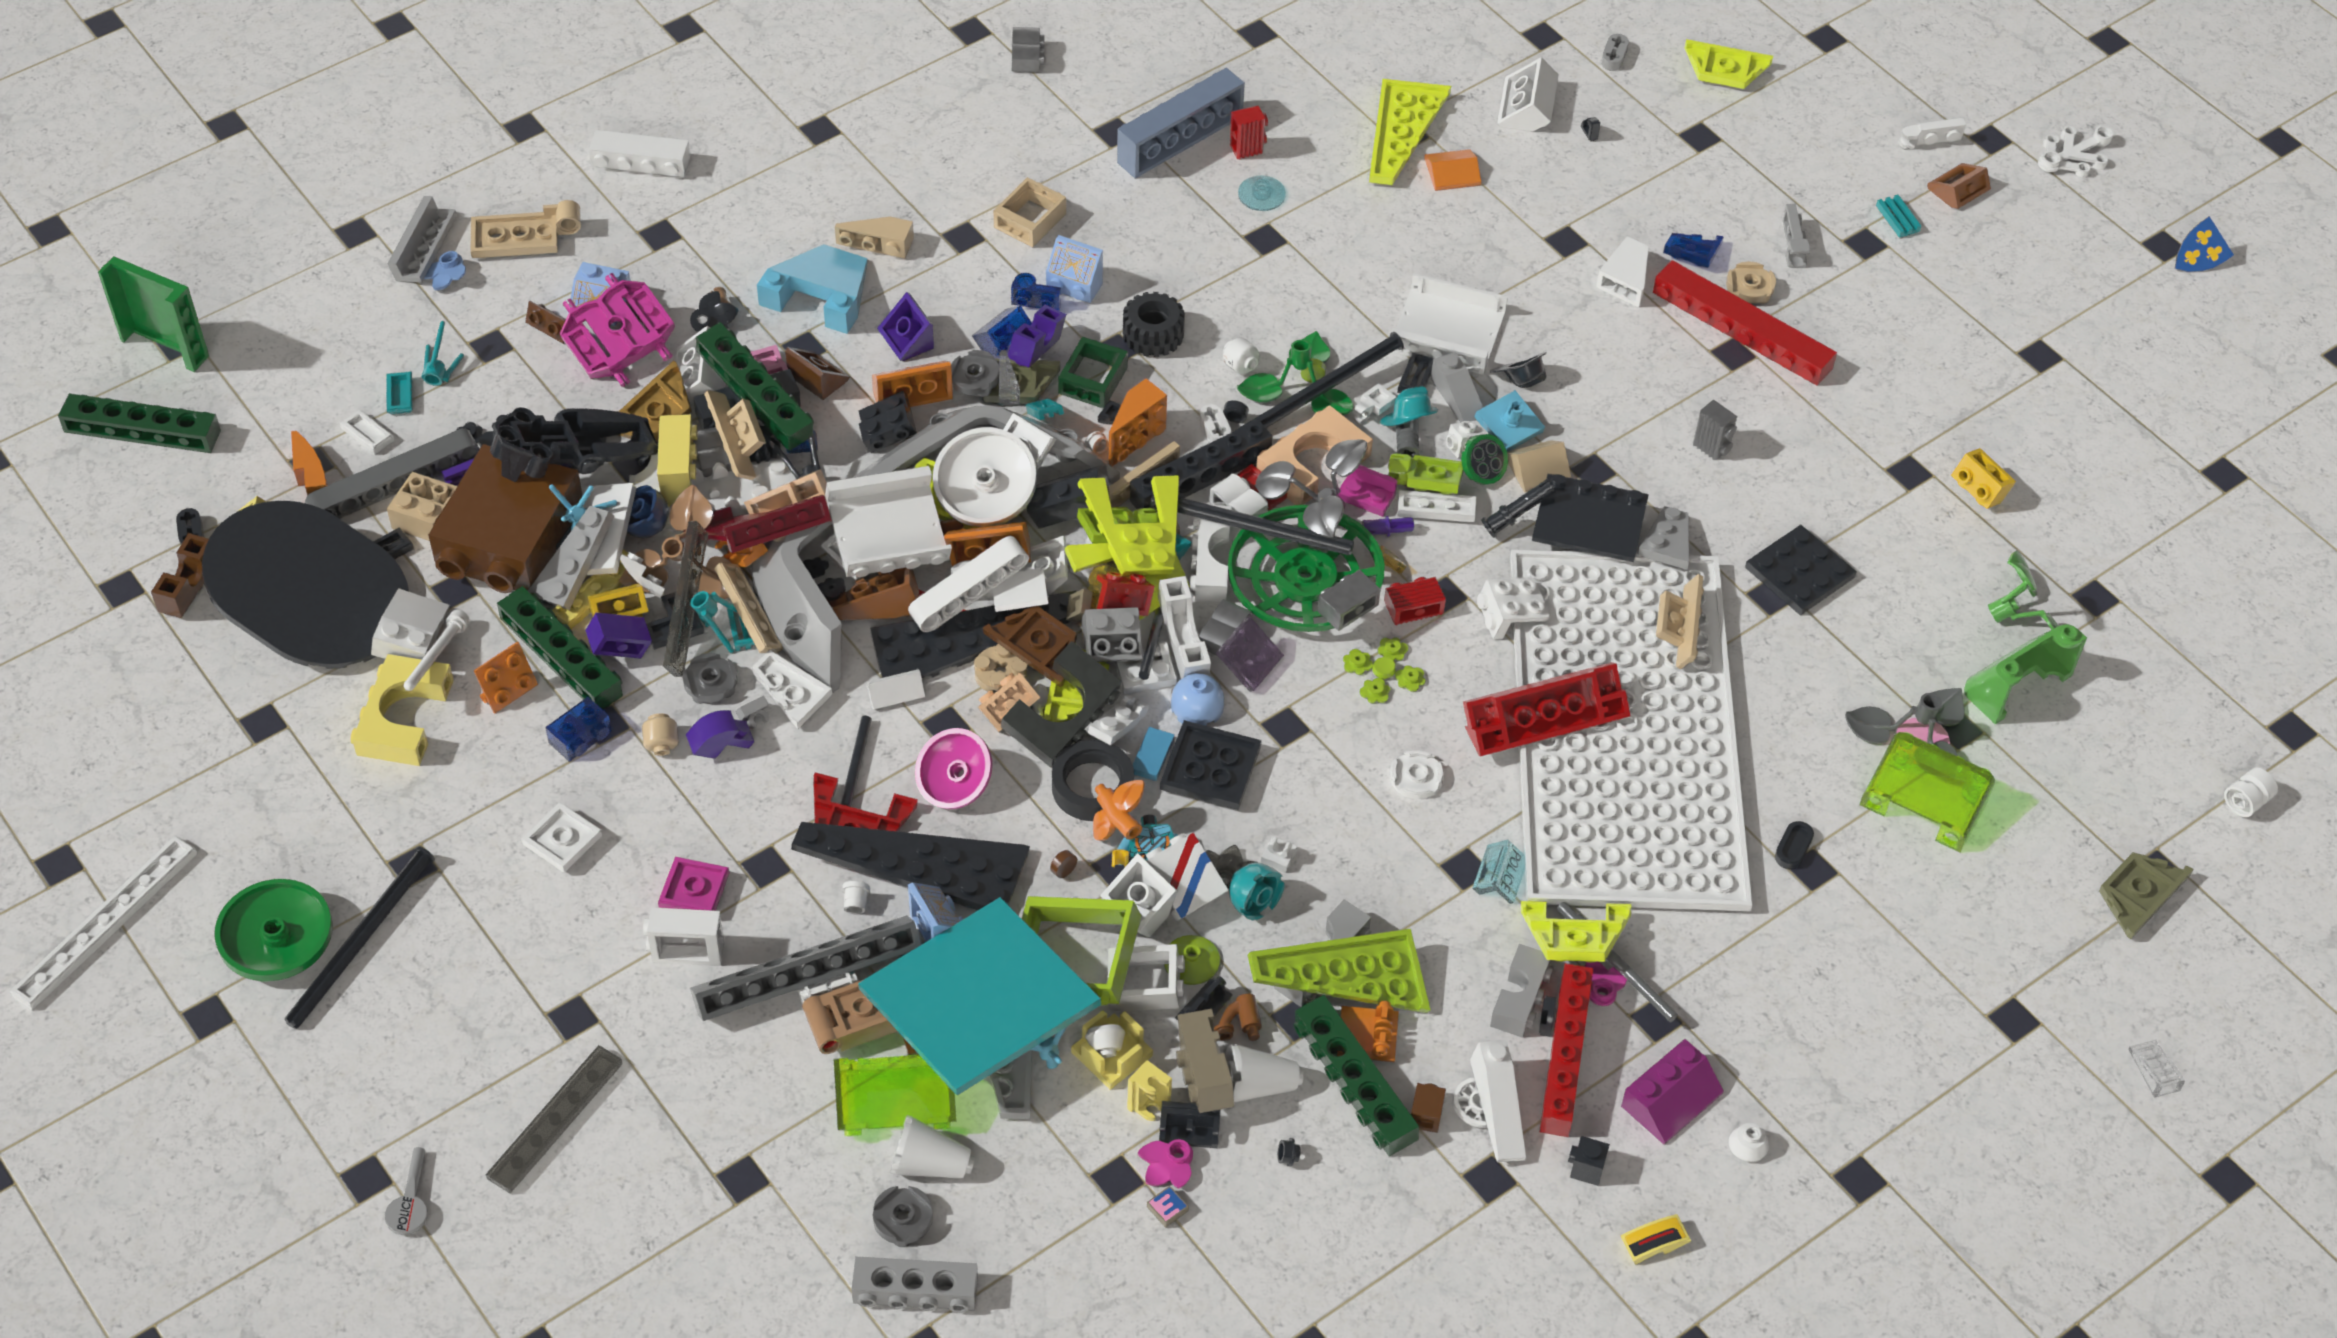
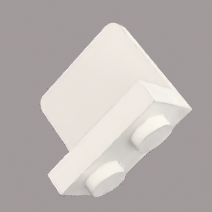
[1477,577,1550,640]

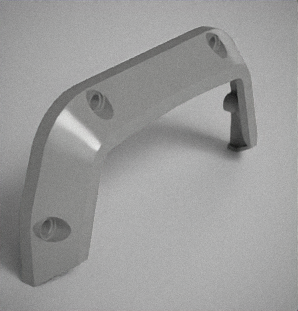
[752,405,1120,693]

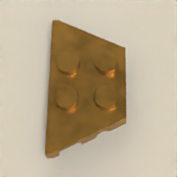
[618,360,692,443]

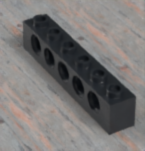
[1130,420,1273,512]

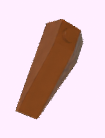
[826,567,920,620]

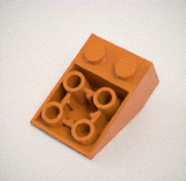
[1109,378,1167,466]

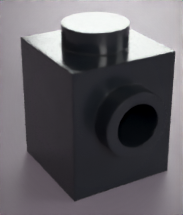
[1568,1136,1610,1186]

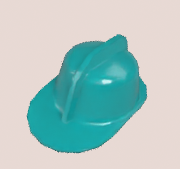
[1380,386,1438,426]

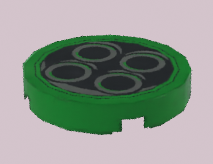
[1461,434,1508,485]

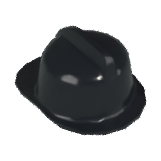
[1490,352,1547,388]

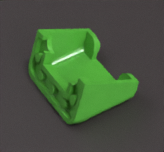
[1964,624,2087,724]

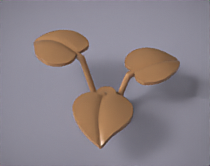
[619,485,732,599]

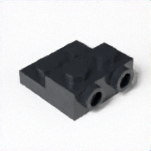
[858,390,917,453]

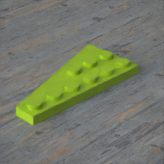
[1247,929,1431,1013]

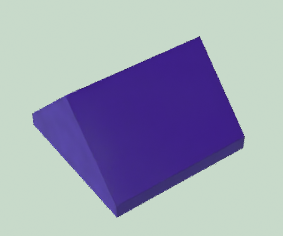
[877,292,934,361]

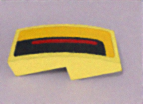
[1620,1214,1691,1265]

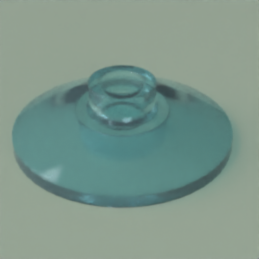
[1238,175,1286,211]

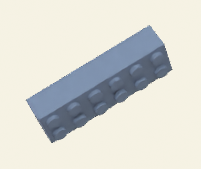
[1117,67,1245,179]

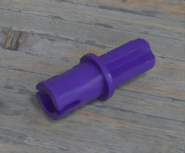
[1362,516,1414,537]

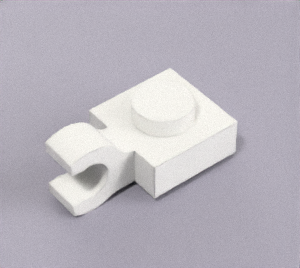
[1353,383,1396,424]

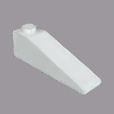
[1470,1040,1526,1162]

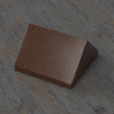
[785,347,850,400]

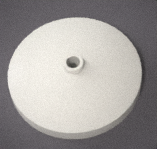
[933,427,1037,527]

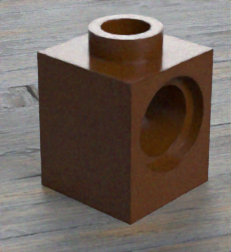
[1411,1083,1446,1133]

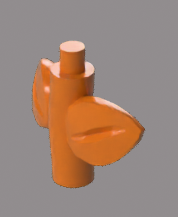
[1093,780,1145,841]

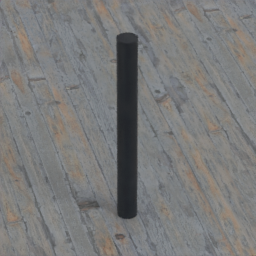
[1139,607,1164,680]
[840,715,872,807]

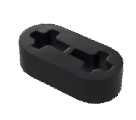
[176,508,204,545]

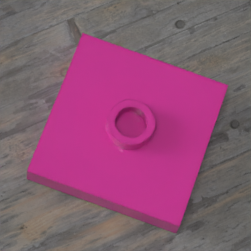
[658,856,730,911]

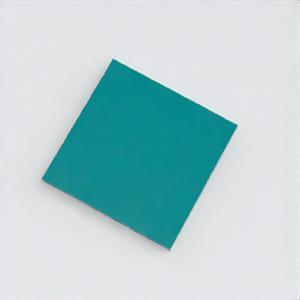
[858,897,1101,1096]

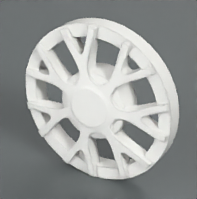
[1453,1077,1488,1128]

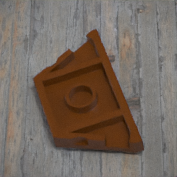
[983,606,1077,688]

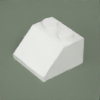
[1100,853,1178,938]

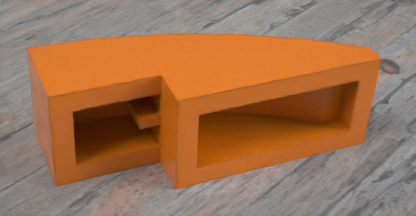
[291,431,328,496]

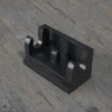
[1159,1101,1221,1149]

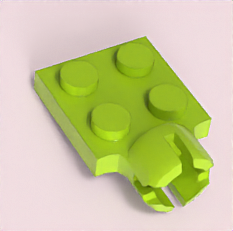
[1388,453,1464,495]
[1077,507,1159,544]

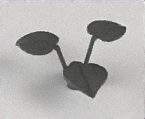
[1845,688,1965,778]

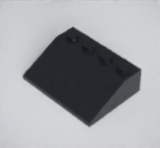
[1532,473,1649,562]

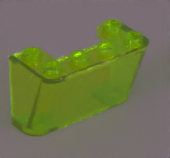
[1859,732,1995,853]

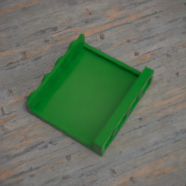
[98,256,209,373]

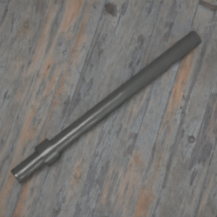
[1557,902,1678,1022]

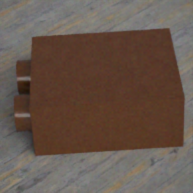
[428,444,583,593]

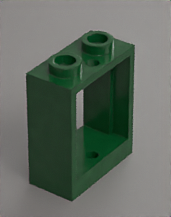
[1058,336,1128,408]

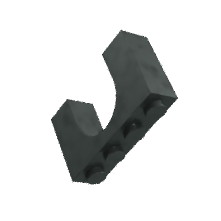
[1001,641,1122,768]

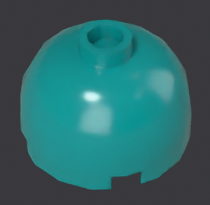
[1229,863,1285,921]

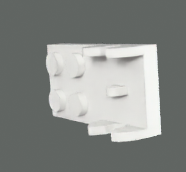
[692,459,796,516]

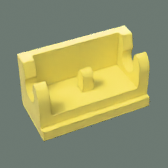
[1127,1060,1172,1121]

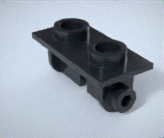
[1175,976,1233,1020]

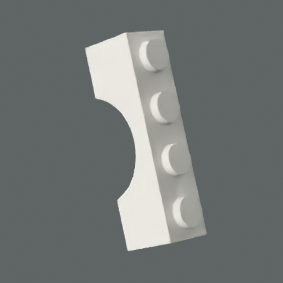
[1190,505,1231,603]
[1158,576,1211,679]

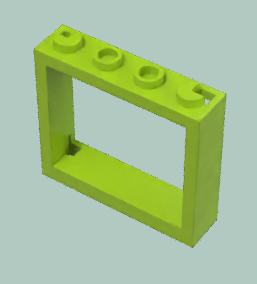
[1021,896,1142,1005]

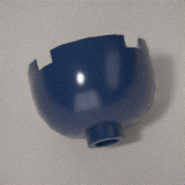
[626,485,669,538]

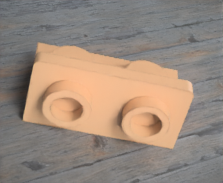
[977,673,1041,732]

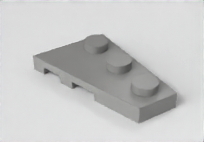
[1638,506,1689,570]

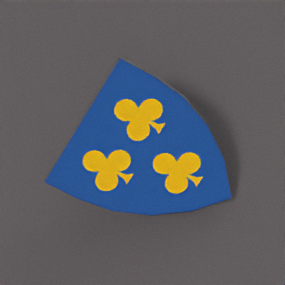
[2175,216,2234,272]

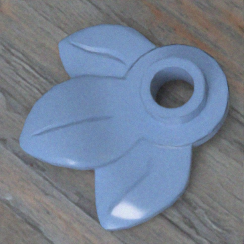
[424,251,466,291]

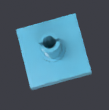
[1474,390,1545,452]

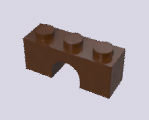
[151,533,209,618]

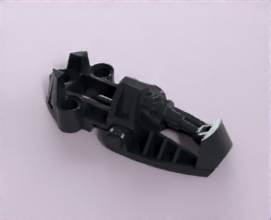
[490,407,658,482]

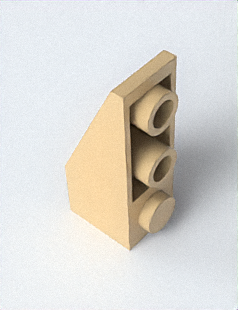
[835,217,914,258]

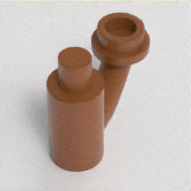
[1214,993,1262,1041]

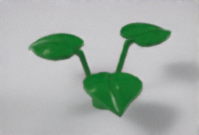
[1237,331,1353,415]

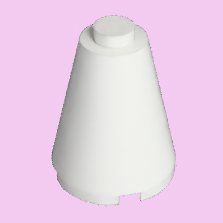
[1223,1044,1303,1103]
[890,1115,975,1179]

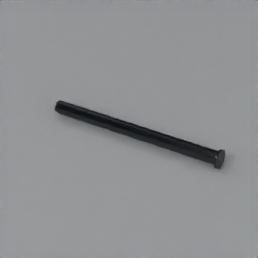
[1235,332,1404,431]
[1150,493,1354,555]
[284,846,435,1029]

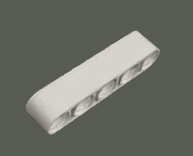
[908,536,1029,632]

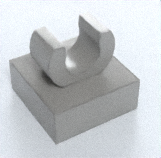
[735,696,769,729]

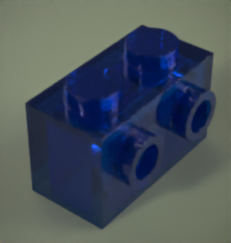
[972,305,1032,356]
[545,697,612,762]

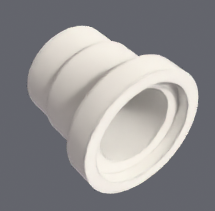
[842,881,871,914]

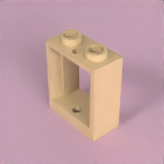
[993,177,1066,248]

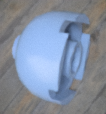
[1171,673,1224,726]

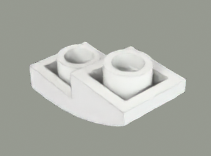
[619,552,665,598]

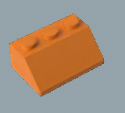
[872,361,953,407]
[944,522,1031,567]

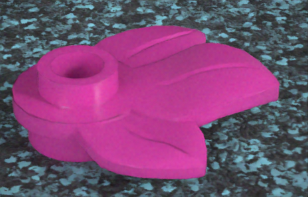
[1585,962,1627,1006]
[1138,1139,1193,1189]

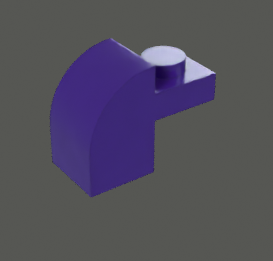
[685,710,755,759]

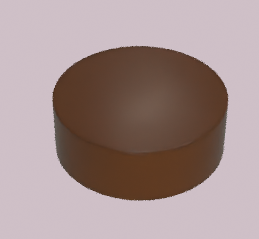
[1050,850,1078,879]

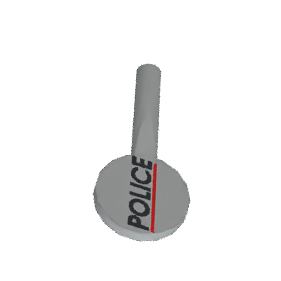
[385,1147,428,1235]

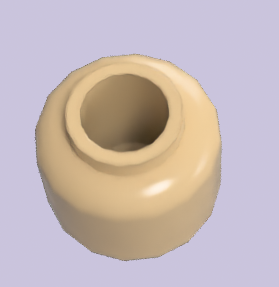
[642,713,679,756]

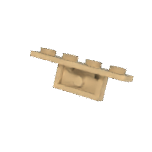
[704,390,766,480]
[1656,574,1704,669]

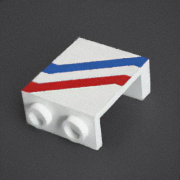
[1146,832,1228,922]

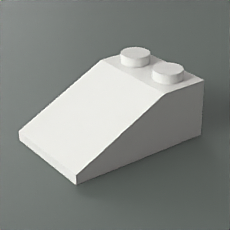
[371,589,450,660]

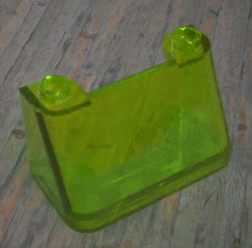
[833,1055,957,1137]

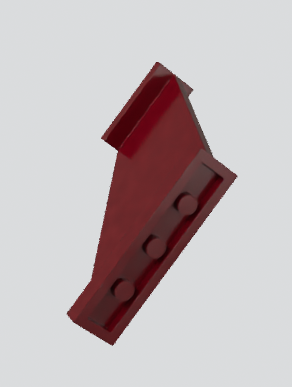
[683,494,832,553]

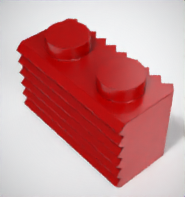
[1230,105,1268,160]
[1384,577,1446,626]

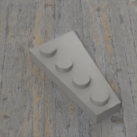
[528,506,615,610]
[990,1050,1032,1119]

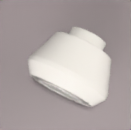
[1085,1024,1125,1058]
[1729,1123,1769,1162]

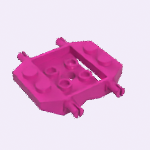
[560,273,675,387]

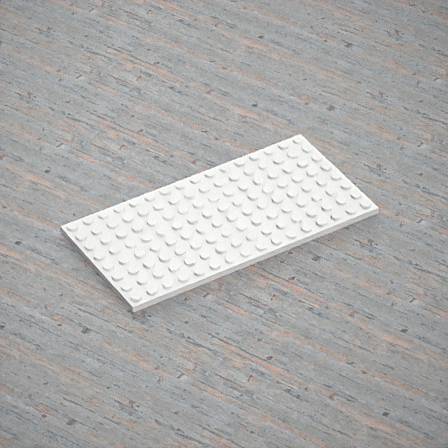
[1510,550,1752,911]

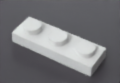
[1397,490,1476,522]

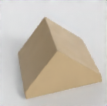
[1507,440,1571,493]

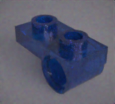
[1011,273,1061,311]

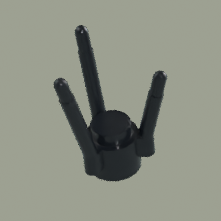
[774,436,821,479]

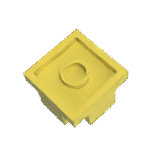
[1071,1010,1153,1090]

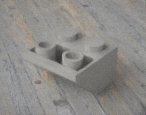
[1082,608,1143,662]

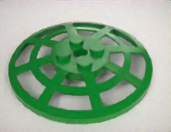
[1228,505,1385,632]

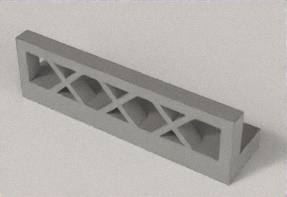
[387,196,458,282]

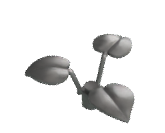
[1255,439,1367,539]

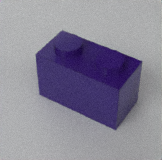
[585,613,652,659]

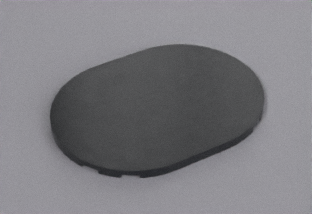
[202,501,409,669]

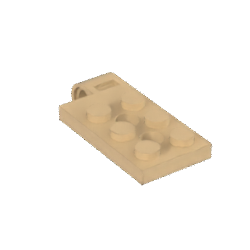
[470,200,581,258]

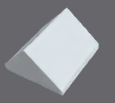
[993,568,1048,612]

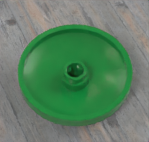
[214,879,333,982]

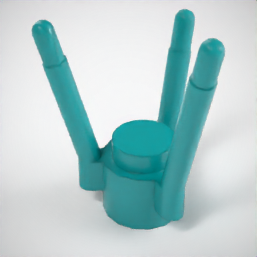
[421,321,464,386]
[690,591,738,653]

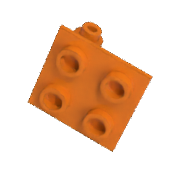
[473,641,538,714]
[1337,1001,1399,1062]

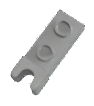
[1782,204,1810,268]

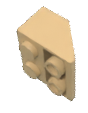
[387,472,457,541]

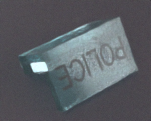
[1472,839,1525,904]

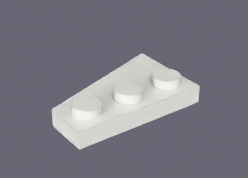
[752,650,832,729]

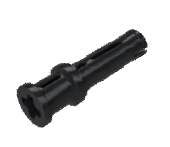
[1481,478,1556,538]

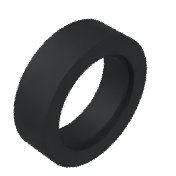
[1052,740,1134,821]

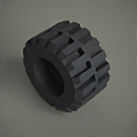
[1123,292,1185,357]

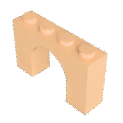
[1257,405,1373,505]

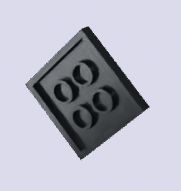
[1745,524,1857,616]
[1160,720,1262,810]

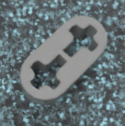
[1601,34,1629,71]

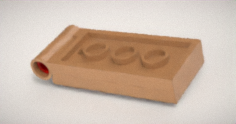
[802,980,897,1054]

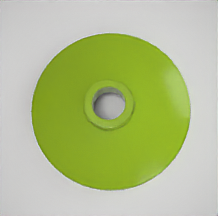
[1164,935,1220,985]

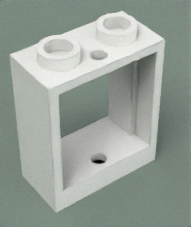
[643,908,724,966]
[1107,944,1185,1012]

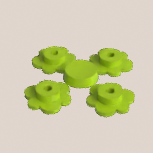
[1343,637,1425,703]

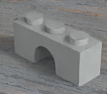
[1490,944,1554,1038]

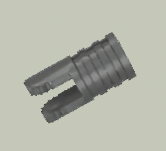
[1396,418,1419,458]

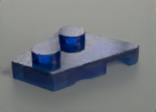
[1663,233,1724,268]

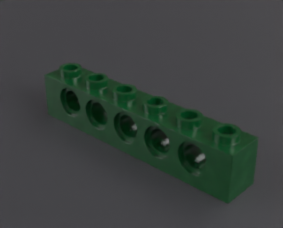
[696,322,814,451]
[58,393,221,453]
[497,586,623,714]
[1293,995,1419,1157]

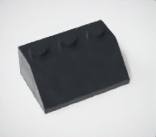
[1027,464,1110,529]

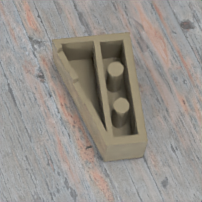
[1176,1009,1234,1113]

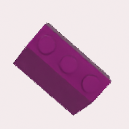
[1621,1039,1724,1145]

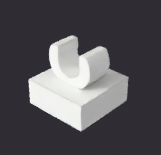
[1261,836,1298,873]

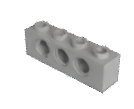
[851,1256,978,1313]

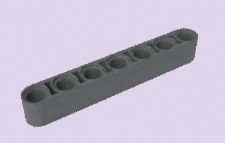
[305,429,480,519]

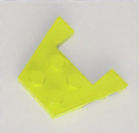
[1521,901,1632,963]

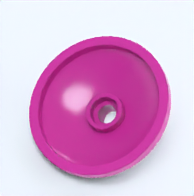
[915,728,993,810]

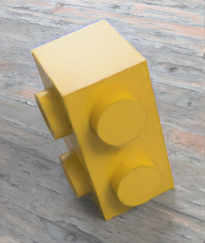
[1951,448,2016,509]
[587,583,649,617]

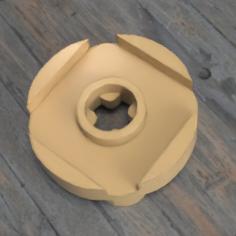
[1726,261,1776,304]
[974,644,1027,692]

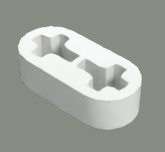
[1200,404,1231,443]

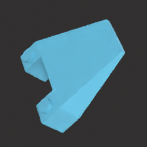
[757,244,868,334]

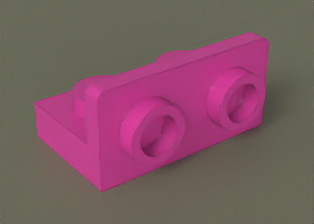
[1338,465,1397,517]

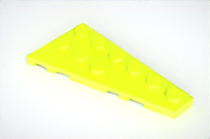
[1369,79,1452,185]

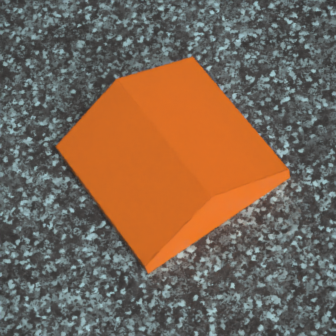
[1424,149,1481,191]

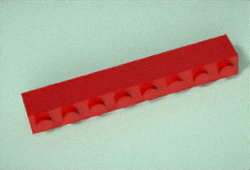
[1653,260,1837,386]

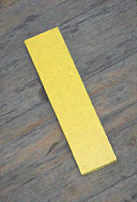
[552,549,629,629]

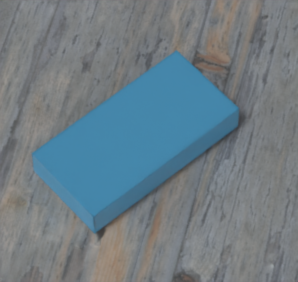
[1133,727,1175,781]

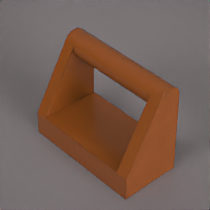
[1927,163,1991,209]

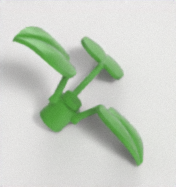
[1988,550,2059,630]

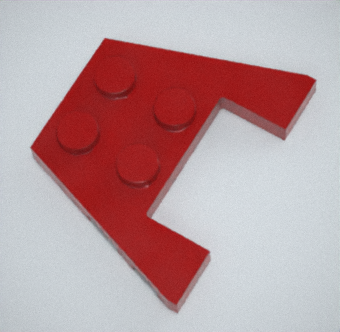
[813,772,918,831]

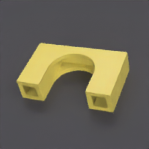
[350,654,454,766]

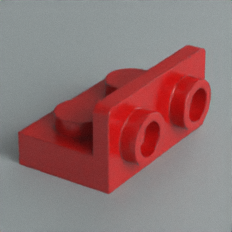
[1097,571,1155,616]

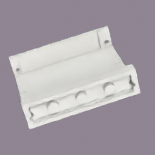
[1391,273,1508,375]
[825,466,952,577]

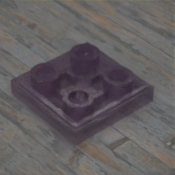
[1216,617,1284,692]

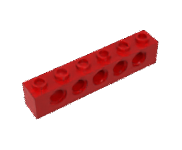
[1539,963,1593,1137]

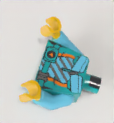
[1112,814,1178,867]

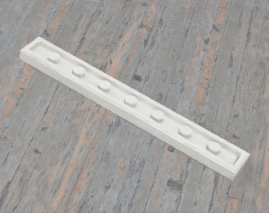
[9,835,197,1011]

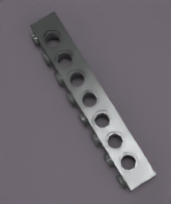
[690,915,921,1021]

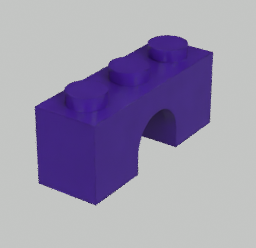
[1007,305,1067,368]

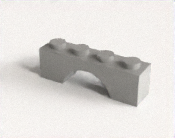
[1274,899,1371,1007]

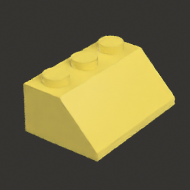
[657,414,698,507]

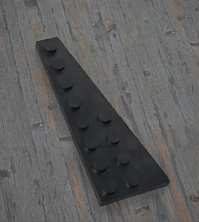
[870,590,1077,678]
[791,822,1030,910]

